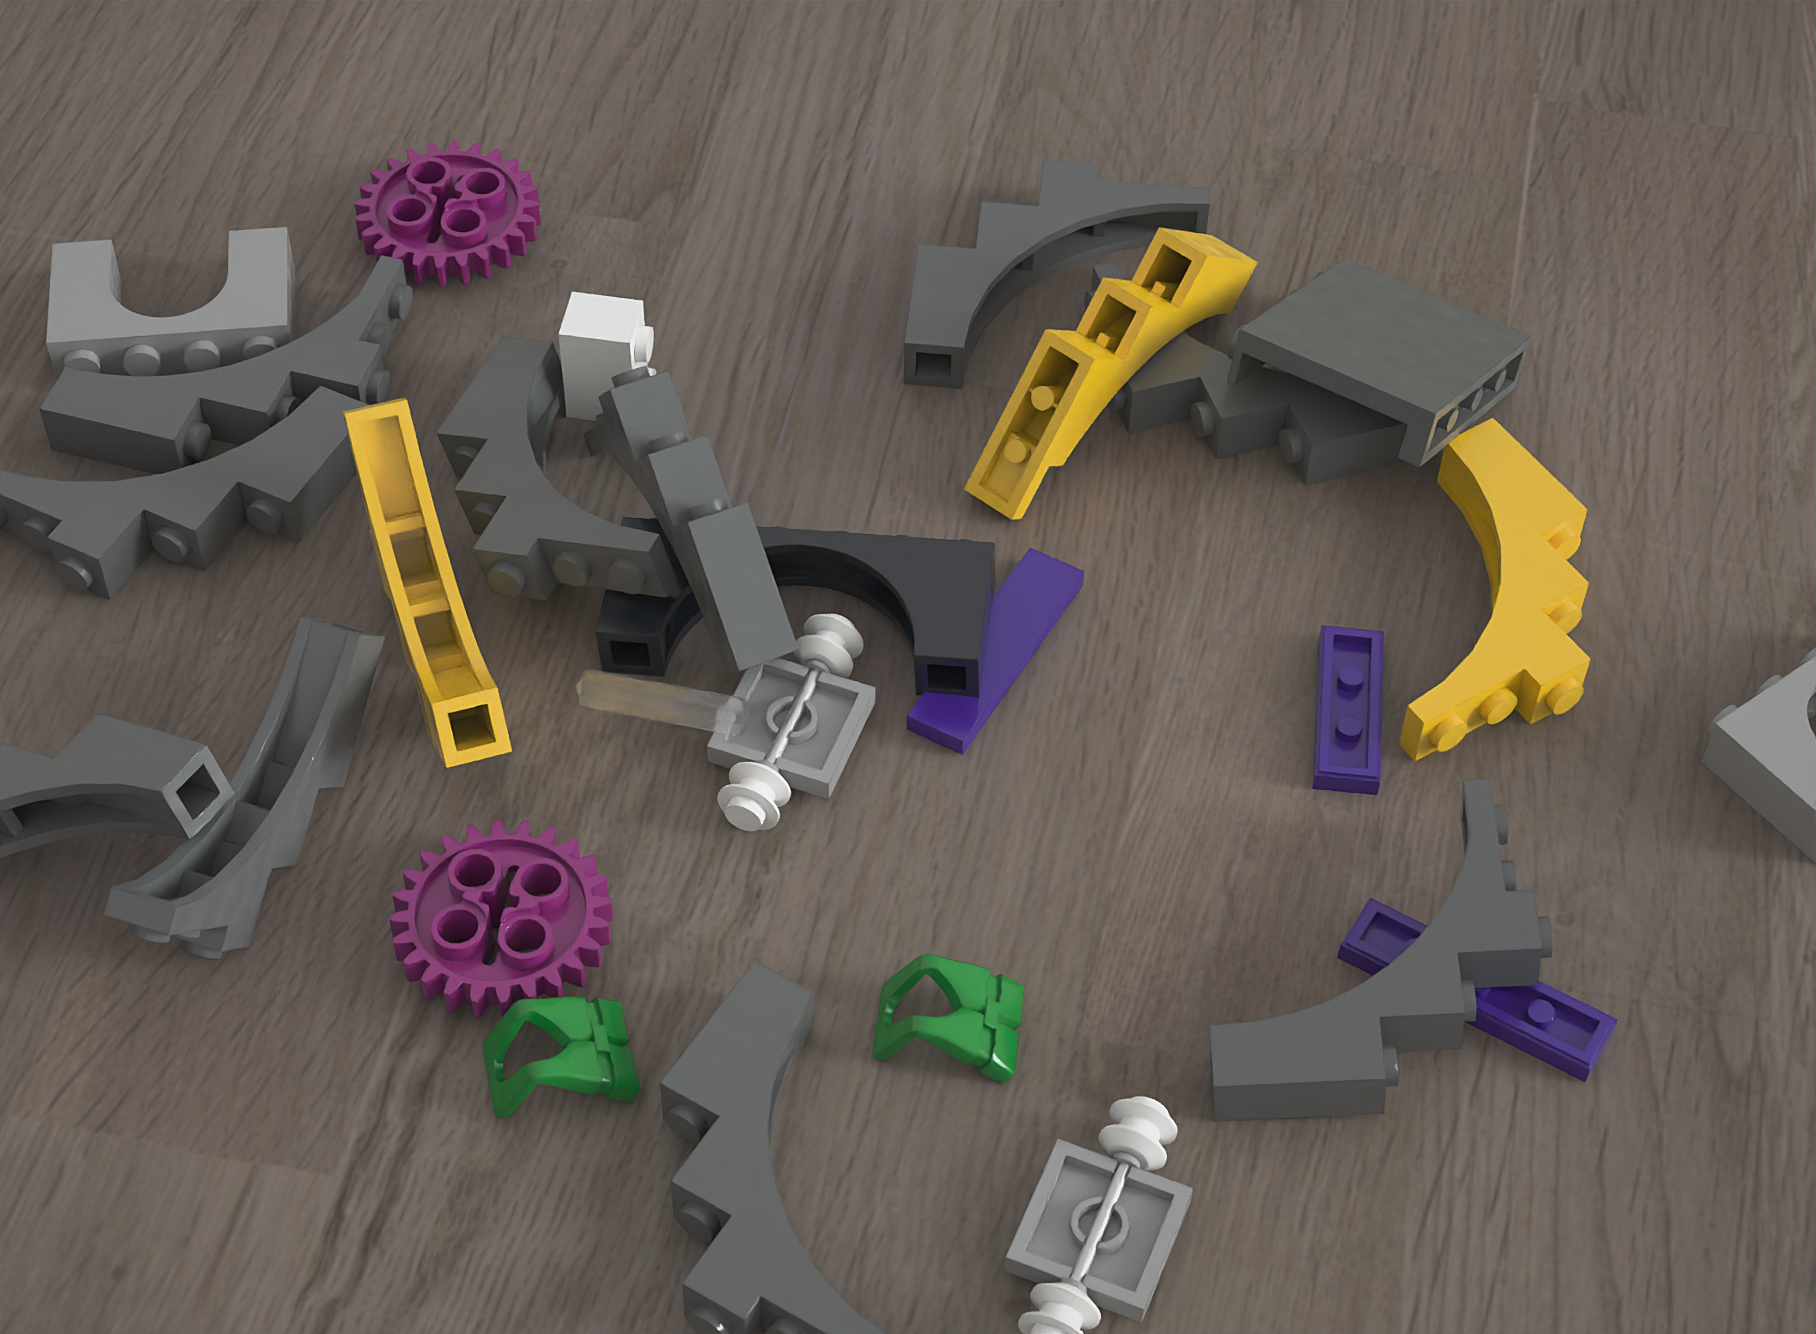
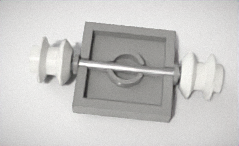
[707,614,875,831]
[1004,1096,1193,1334]

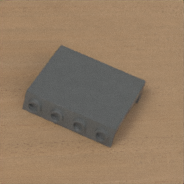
[1226,258,1532,467]

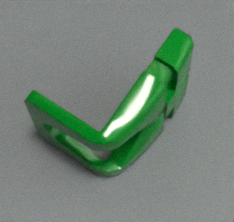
[872,953,1024,1084]
[482,996,641,1118]

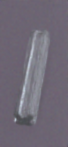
[575,669,752,736]

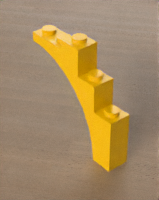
[343,398,512,768]
[1399,418,1590,762]

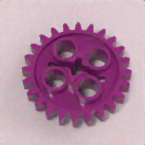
[354,141,541,287]
[389,819,613,1020]

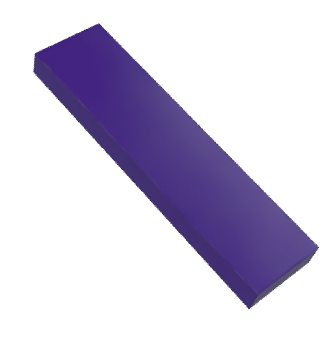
[907,548,1084,755]
[1337,898,1618,1082]

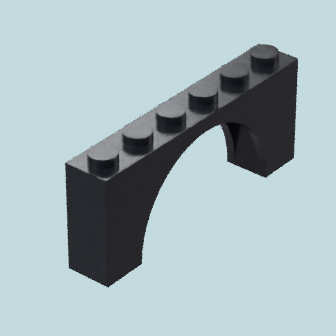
[595,517,996,698]

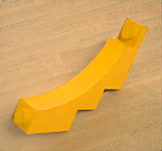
[964,227,1258,520]

